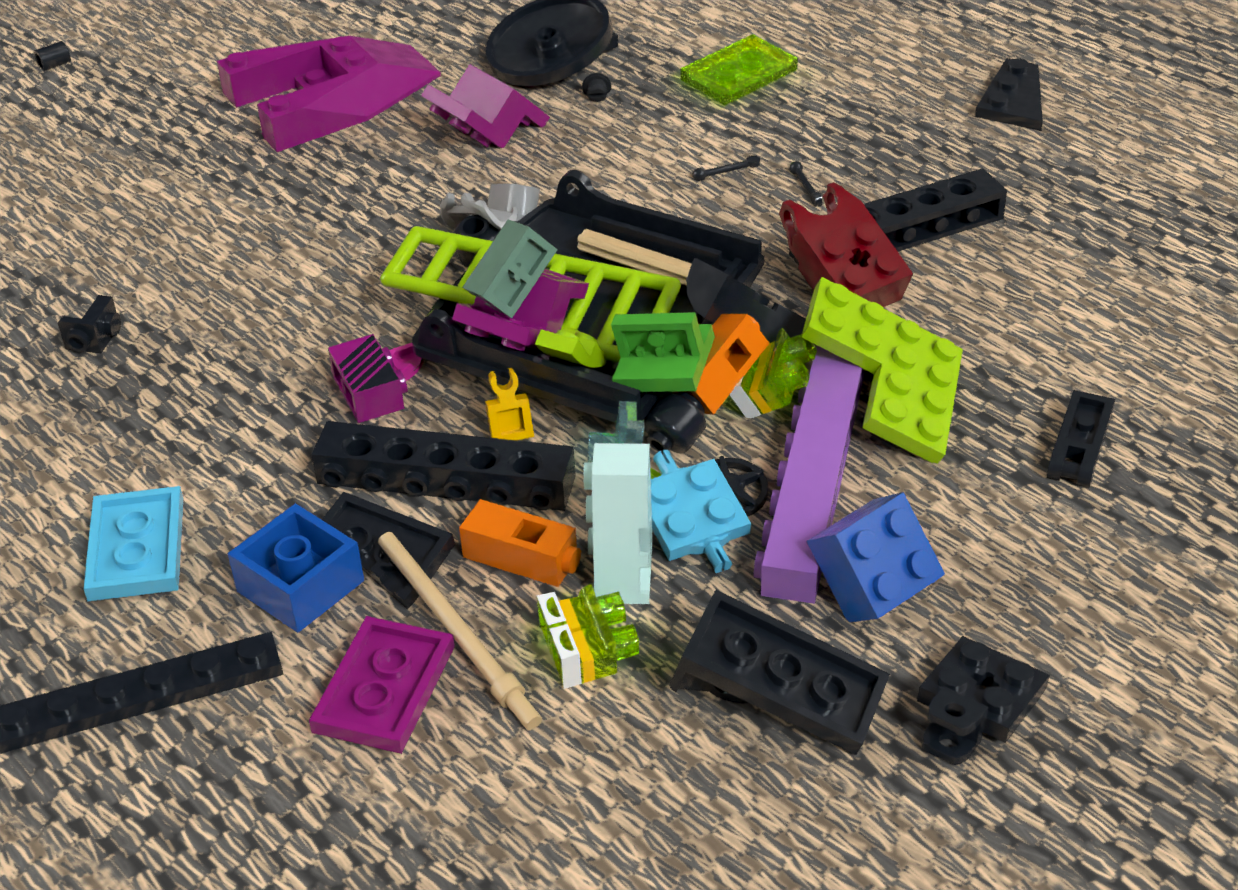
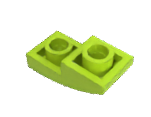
[535,329,607,368]

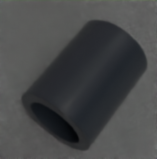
[34,41,71,71]

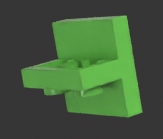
[611,312,715,392]

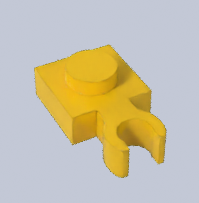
[485,368,534,440]

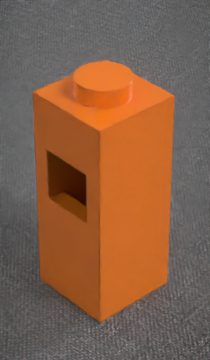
[672,314,769,415]
[459,499,581,587]

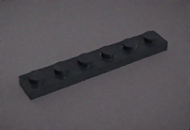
[0,631,284,754]

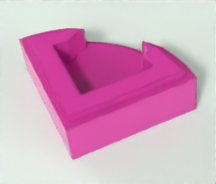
[389,342,423,380]

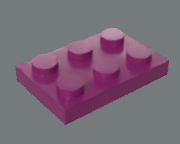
[309,616,455,754]

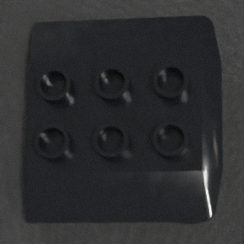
[412,170,765,428]

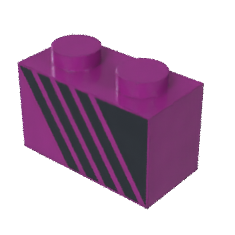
[328,334,408,423]

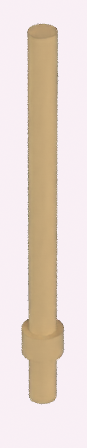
[378,532,542,731]

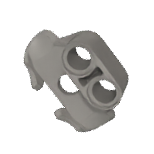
[440,184,540,230]

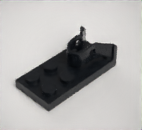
[670,589,890,755]

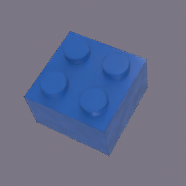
[806,492,945,622]
[227,503,364,633]

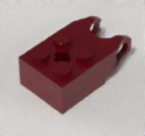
[779,182,913,307]

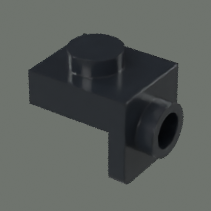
[58,295,121,354]

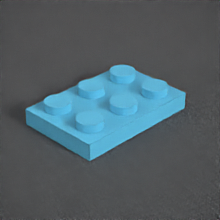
[84,486,184,601]

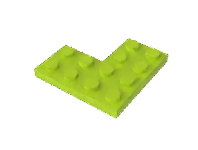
[801,277,963,464]

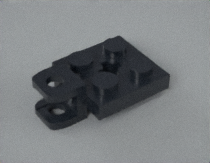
[917,636,1050,765]

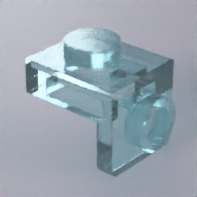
[587,401,644,462]

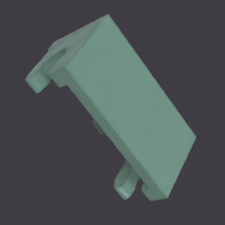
[462,219,558,318]

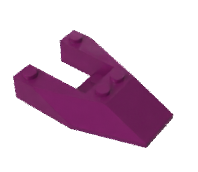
[216,36,441,152]

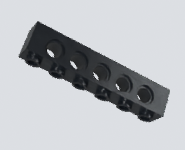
[789,168,1007,265]
[311,421,576,511]

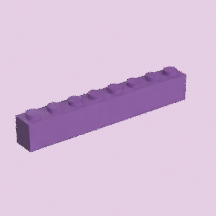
[754,345,865,604]

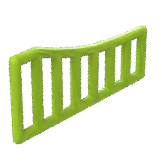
[380,226,681,363]

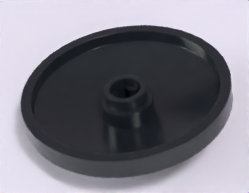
[485,0,613,86]

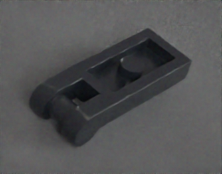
[1047,390,1115,488]

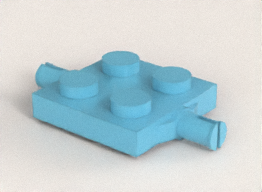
[651,450,751,573]

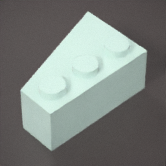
[583,443,653,604]

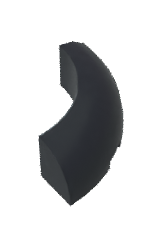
[686,258,817,370]

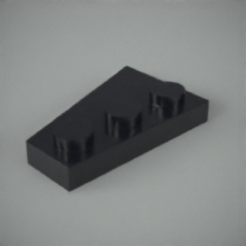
[975,58,1043,131]
[322,492,456,610]

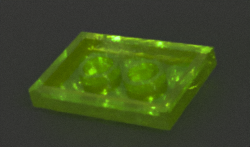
[680,34,798,106]

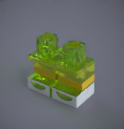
[730,328,817,418]
[537,584,639,689]

